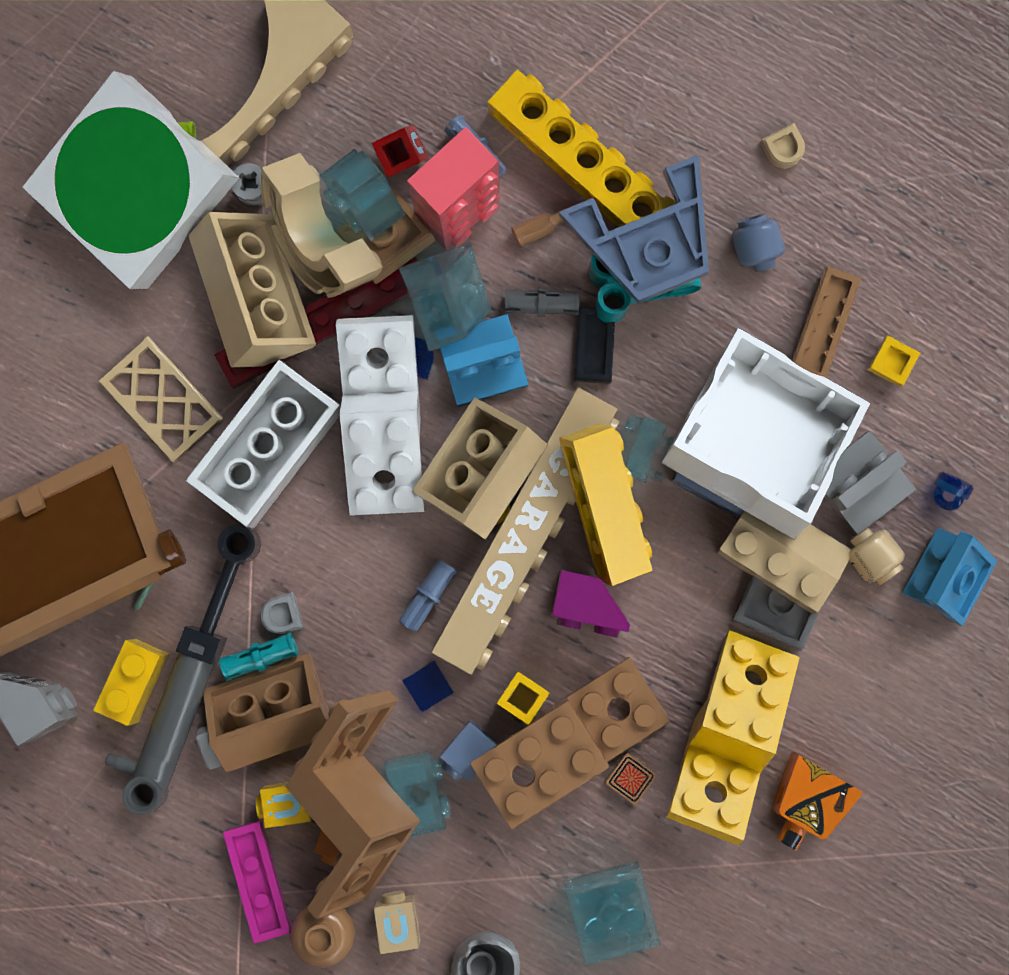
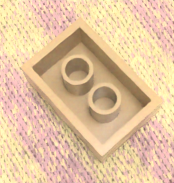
[412,397,548,539]

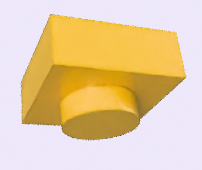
[867,335,920,387]

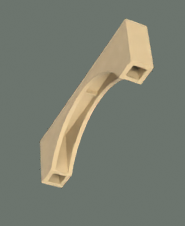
[201,0,354,166]

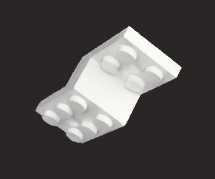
[336,315,424,515]

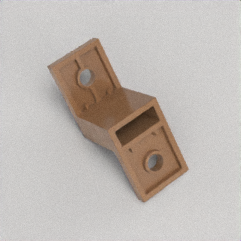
[285,690,421,920]

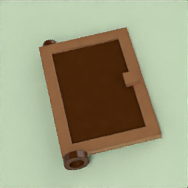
[0,442,186,657]

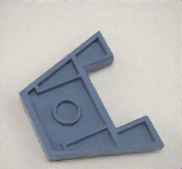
[559,154,709,304]

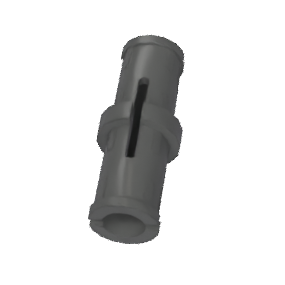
[504,287,579,317]

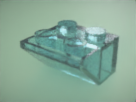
[399,243,491,351]

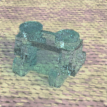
[625,414,675,483]

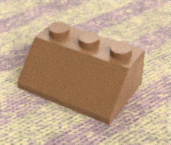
[203,653,329,772]

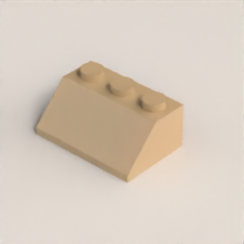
[717,511,851,614]

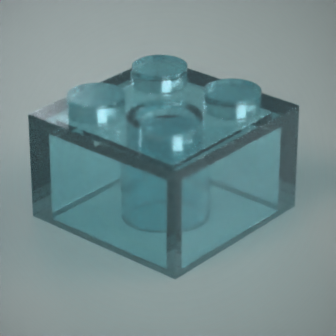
[564,861,661,965]

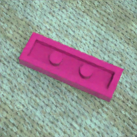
[223,819,292,944]

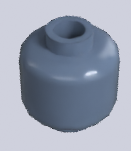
[732,214,785,272]

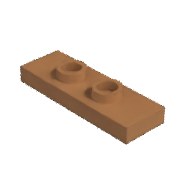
[791,266,861,378]

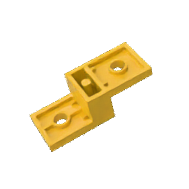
[666,630,800,846]

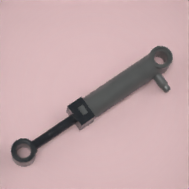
[105,524,261,815]

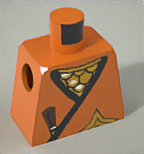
[772,752,863,851]

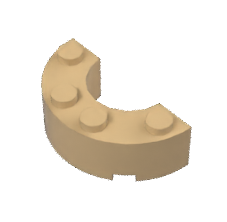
[260,153,383,298]

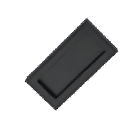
[574,307,615,384]

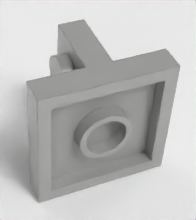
[824,431,917,535]

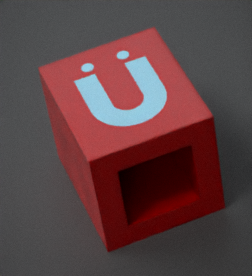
[371,124,429,178]

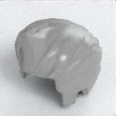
[449,931,521,975]

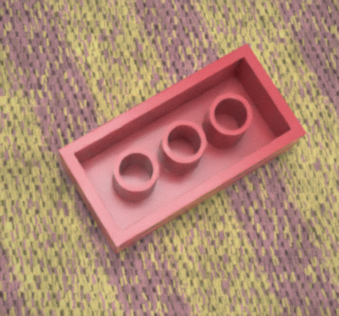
[407,127,500,250]

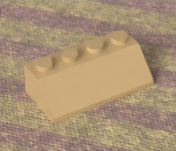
[188,212,316,367]

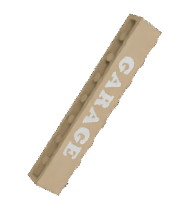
[432,387,620,675]

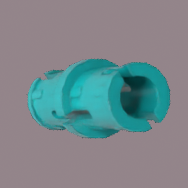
[219,632,299,681]

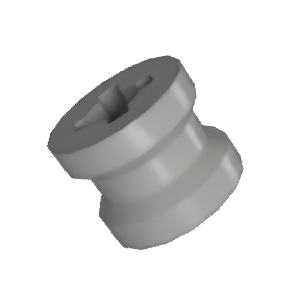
[231,163,263,207]

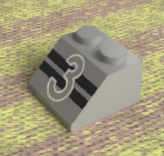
[0,672,79,746]

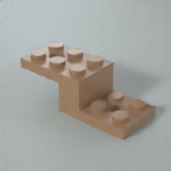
[470,657,670,830]

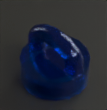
[934,471,974,511]

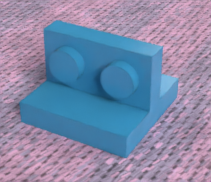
[437,314,528,407]
[903,527,997,626]

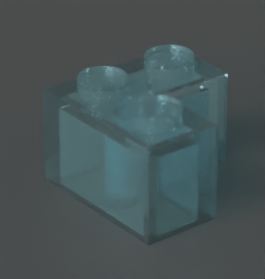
[319,149,406,241]

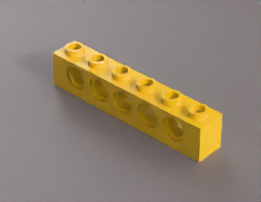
[487,69,676,228]

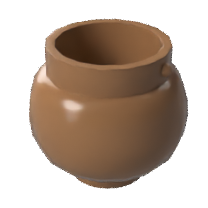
[290,905,355,968]

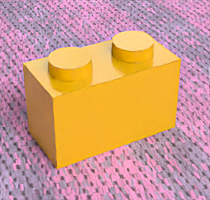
[93,639,170,726]

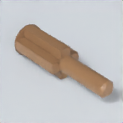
[511,204,577,248]

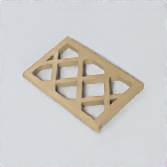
[99,336,223,463]

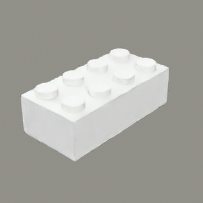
[186,360,341,528]

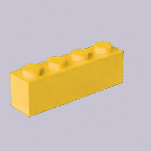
[559,424,653,586]

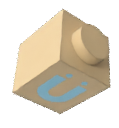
[374,891,421,954]

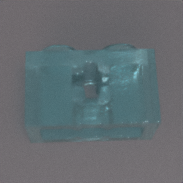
[384,750,452,837]

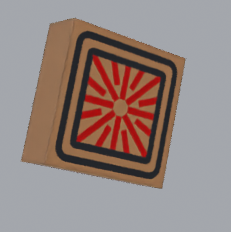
[604,751,657,806]

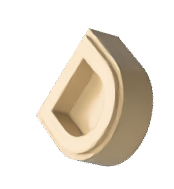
[760,123,805,169]

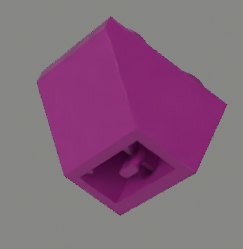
[550,570,630,638]

